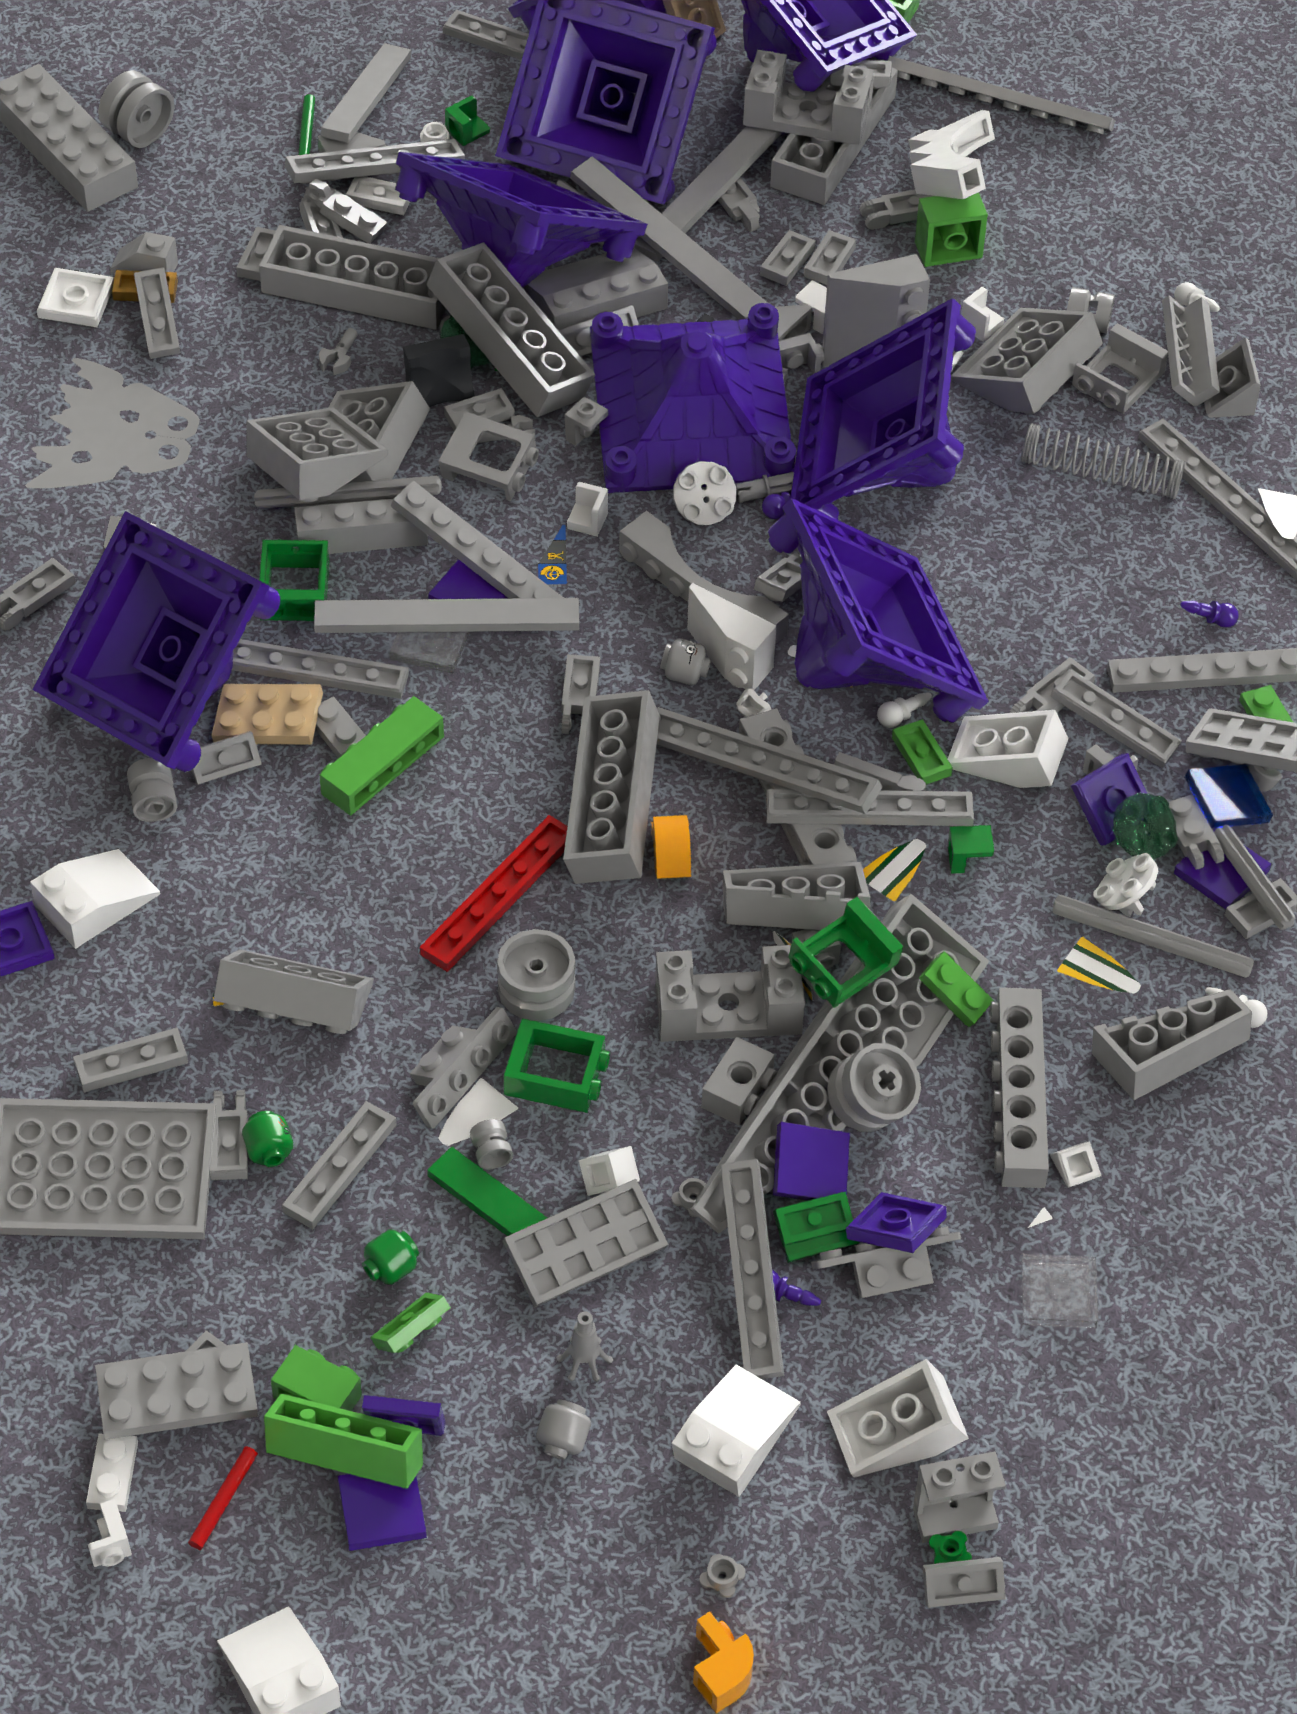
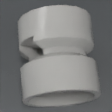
[1067,287,1115,334]
[127,758,177,822]

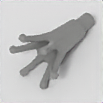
[556,1312,613,1382]

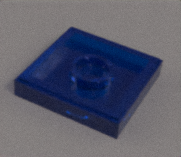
[1184,764,1273,828]

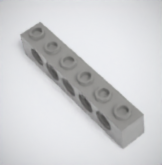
[739,708,857,865]
[990,988,1049,1188]

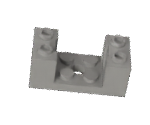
[743,50,874,145]
[655,945,805,1042]

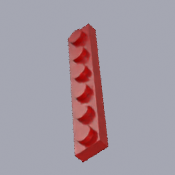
[420,815,568,972]

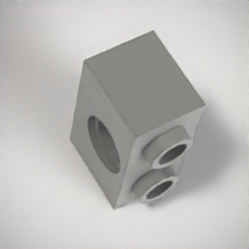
[701,1037,777,1126]

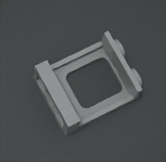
[1072,323,1169,414]
[438,411,539,501]
[913,1451,1006,1543]

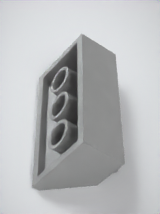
[294,498,428,554]
[213,949,374,1034]

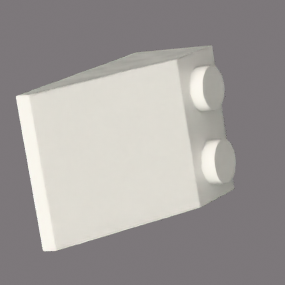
[687,583,776,690]
[948,710,1069,788]
[30,849,160,949]
[827,1359,969,1477]
[672,1365,801,1497]
[217,1606,341,1714]

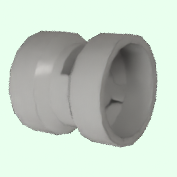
[470,1119,513,1170]

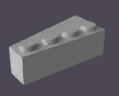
[723,862,870,930]
[1092,989,1252,1100]

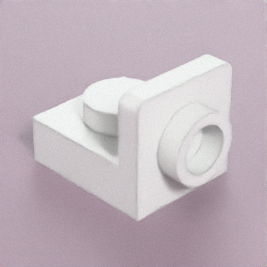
[88,1498,132,1567]

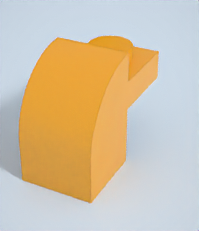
[651,815,691,879]
[693,1612,754,1714]

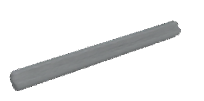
[254,476,442,509]
[1053,895,1254,978]

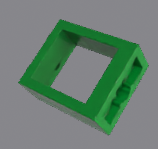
[259,539,329,621]
[504,1018,610,1113]

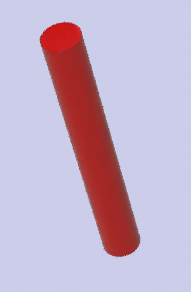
[188,1446,258,1550]

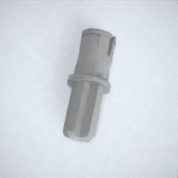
[735,472,794,504]

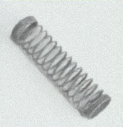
[1021,423,1185,500]

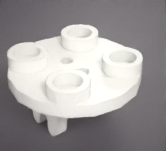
[673,461,736,525]
[1093,853,1158,917]

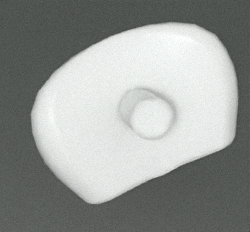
[736,688,772,717]

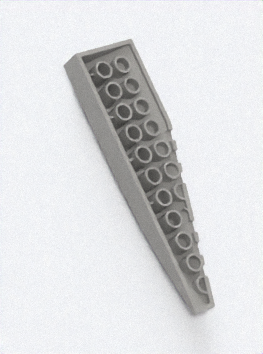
[691,894,989,1234]

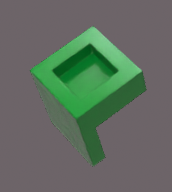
[445,95,490,146]
[947,825,994,874]

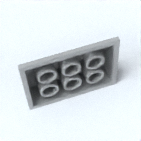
[523,248,668,330]
[821,254,930,367]
[951,308,1103,414]
[328,381,430,483]
[247,407,388,502]

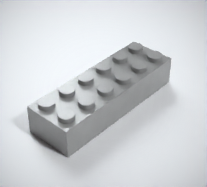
[770,59,898,205]
[0,64,138,212]
[259,225,446,330]
[426,242,595,417]
[563,690,660,884]

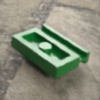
[773,1192,860,1263]

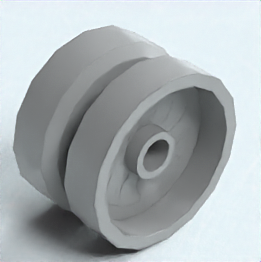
[98,70,175,148]
[497,929,575,1021]
[827,1043,921,1132]

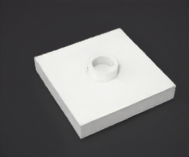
[37,268,114,327]

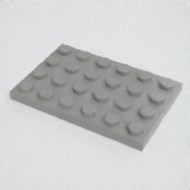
[0,1098,216,1239]

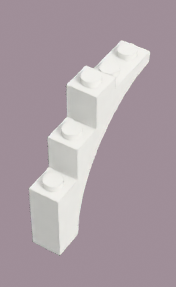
[908,110,995,199]

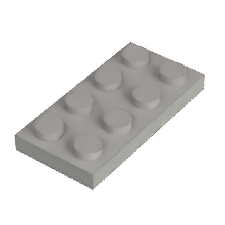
[1186,708,1297,774]
[503,1179,669,1308]
[95,1342,258,1440]

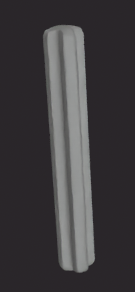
[1214,825,1295,930]

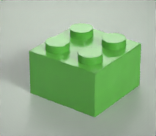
[915,192,988,267]

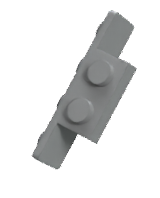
[410,1007,517,1129]
[811,1226,961,1298]

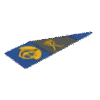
[538,525,567,584]

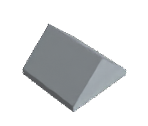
[1204,338,1261,418]

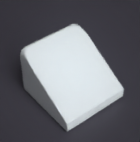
[1050,1141,1101,1188]

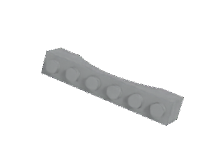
[619,510,789,644]

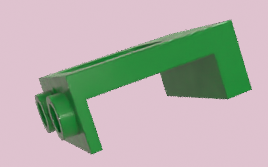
[788,897,904,1008]

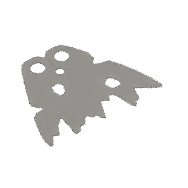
[25,358,200,488]

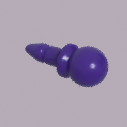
[762,491,791,519]
[1180,600,1239,627]
[772,1270,821,1306]

